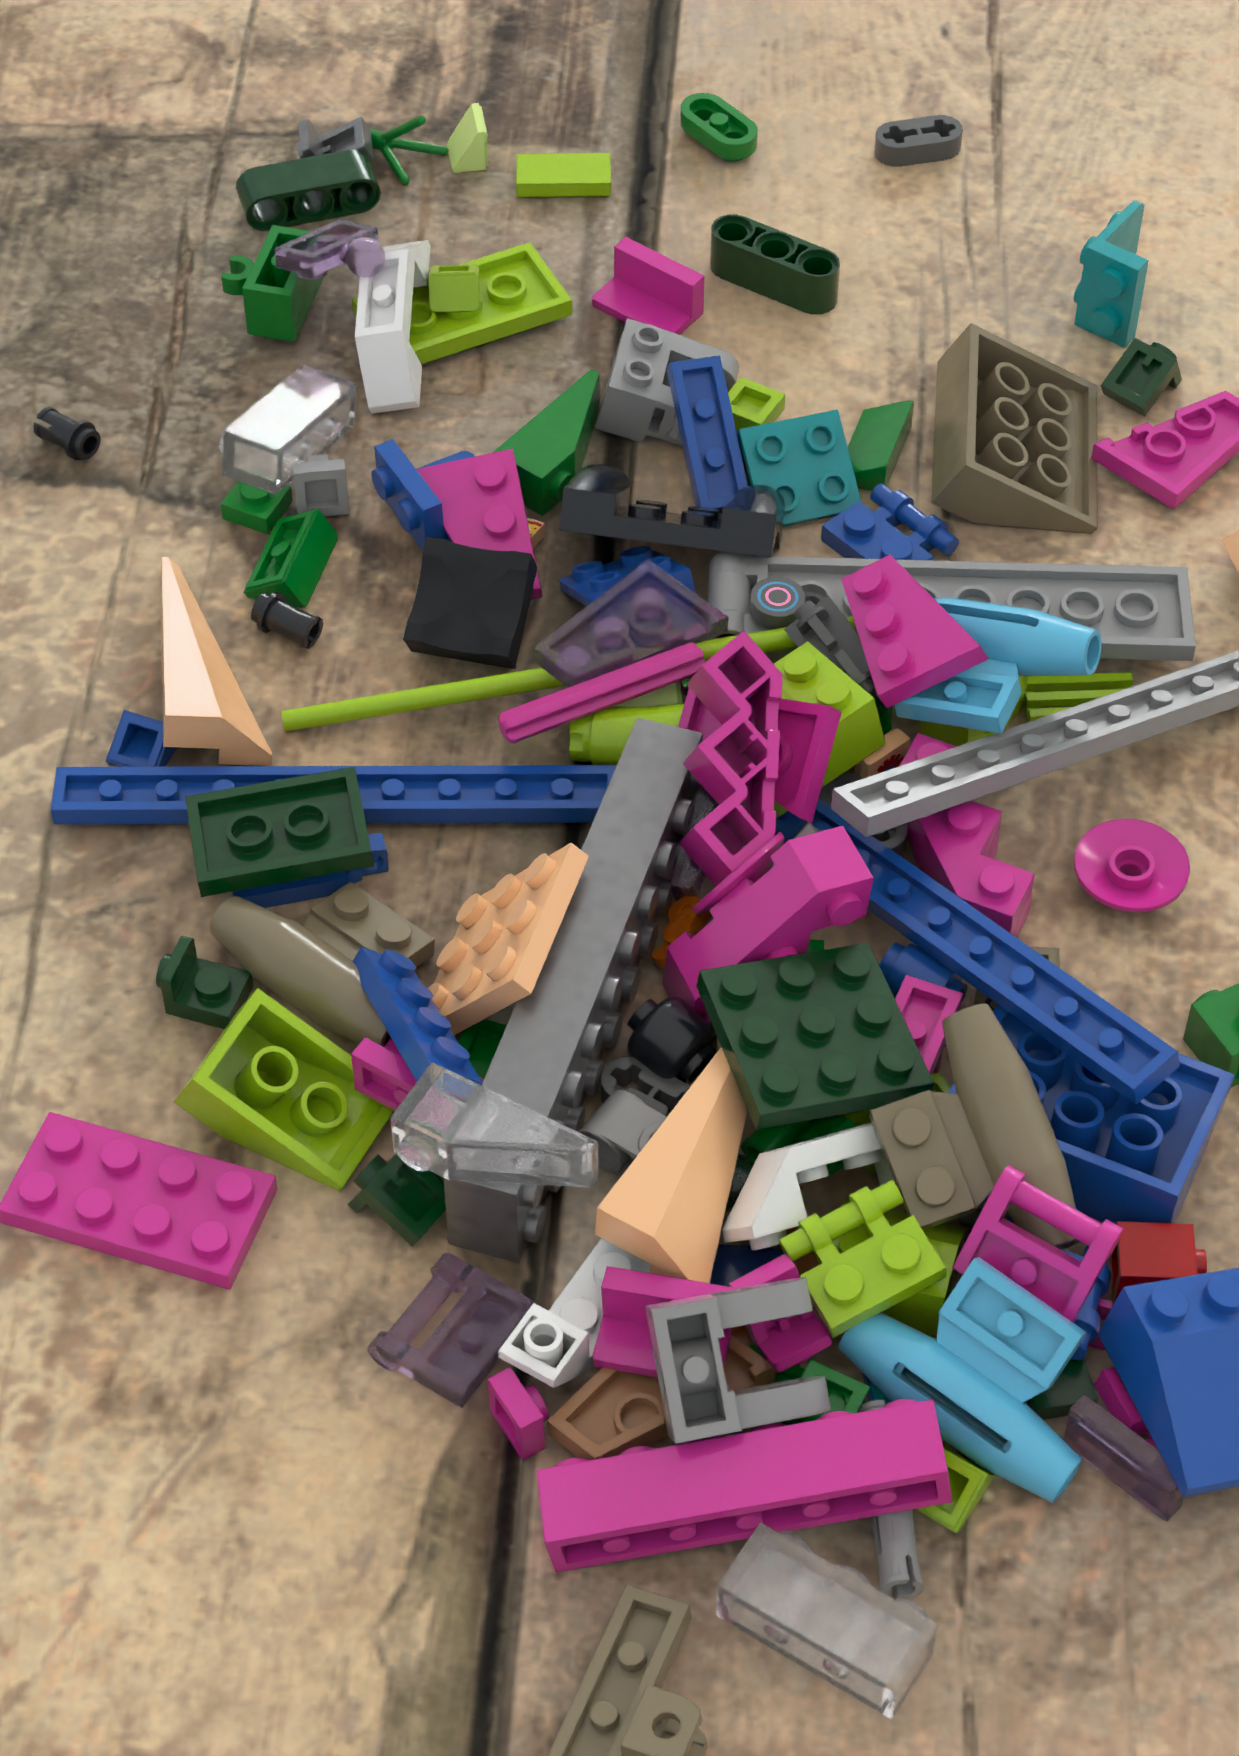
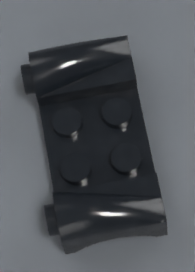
[559,464,785,558]

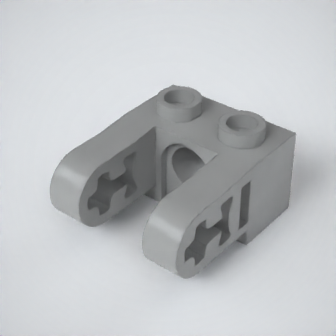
[595,318,739,446]
[645,1277,831,1444]

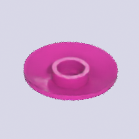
[1074,819,1190,912]
[691,832,785,915]

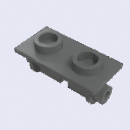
[784,595,877,698]

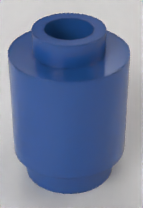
[879,942,967,1004]

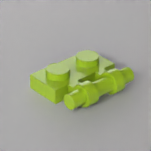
[779,1180,947,1338]

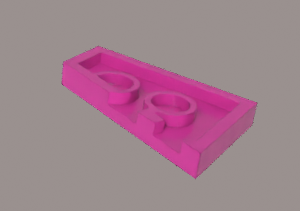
[1091,390,1239,509]
[416,448,543,600]
[841,555,989,708]
[678,688,842,824]

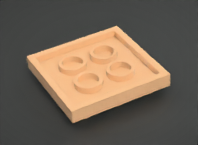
[428,842,589,1035]

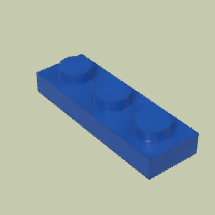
[667,355,748,513]

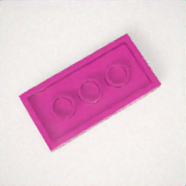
[0,1112,278,1290]

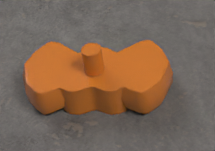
[652,896,712,970]

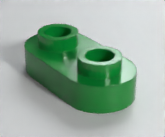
[680,93,758,161]

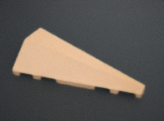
[161,557,272,766]
[595,1047,748,1283]

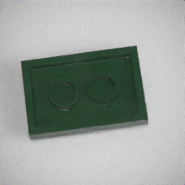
[185,767,374,897]

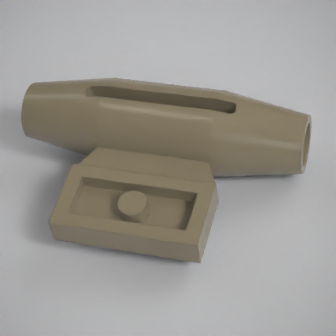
[210,881,435,1047]
[869,1004,1080,1250]

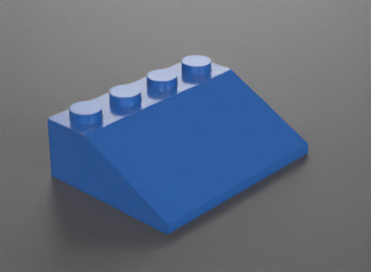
[948,1004,1235,1224]
[1098,1268,1239,1497]

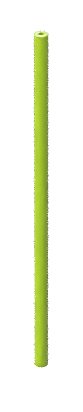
[281,616,858,732]

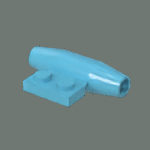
[894,598,1102,734]
[838,1257,1087,1503]

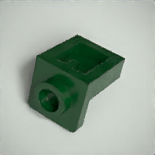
[1101,338,1182,417]
[156,936,254,1029]
[347,1146,446,1246]

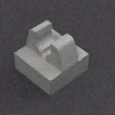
[292,454,350,516]

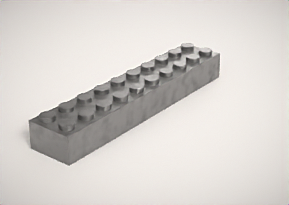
[443,717,709,1263]

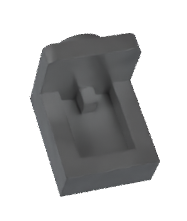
[296,116,374,161]

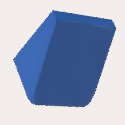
[105,710,178,767]

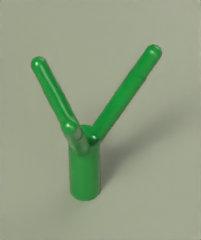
[370,115,448,185]

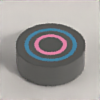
[750,577,805,629]

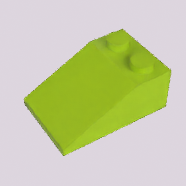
[703,641,886,818]
[173,988,394,1191]

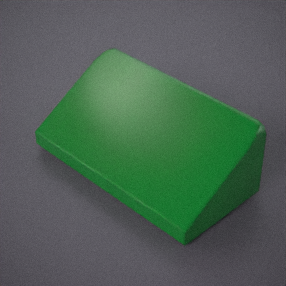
[848,400,914,491]
[244,509,338,608]

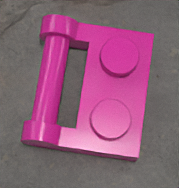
[952,1165,1124,1323]

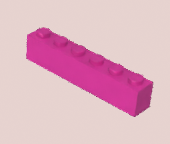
[536,1399,952,1572]

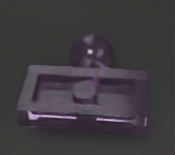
[275,219,385,280]

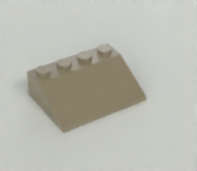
[931,323,1097,534]

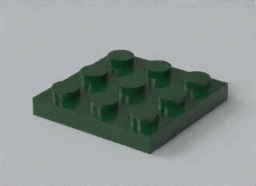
[696,942,934,1130]

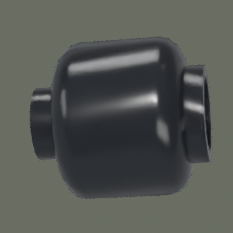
[627,997,717,1084]

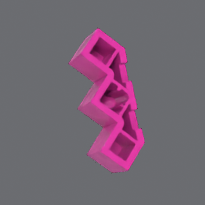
[679,631,783,886]
[900,733,1035,938]
[663,826,874,1026]

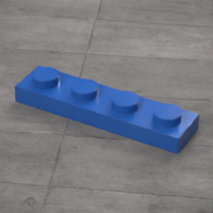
[353,946,482,1103]

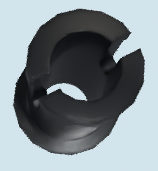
[33,407,101,460]
[251,592,323,649]

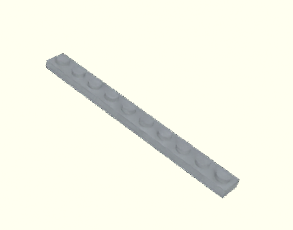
[831,650,1239,837]

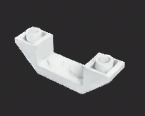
[355,240,431,414]
[722,1123,895,1250]
[498,1238,650,1388]

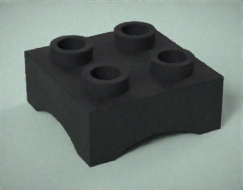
[403,537,538,669]

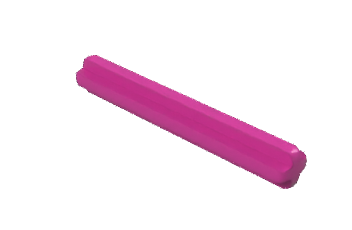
[498,642,705,744]

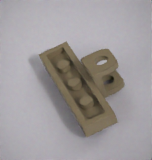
[548,1584,708,1756]

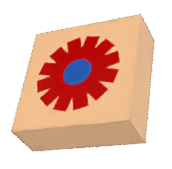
[854,727,911,778]

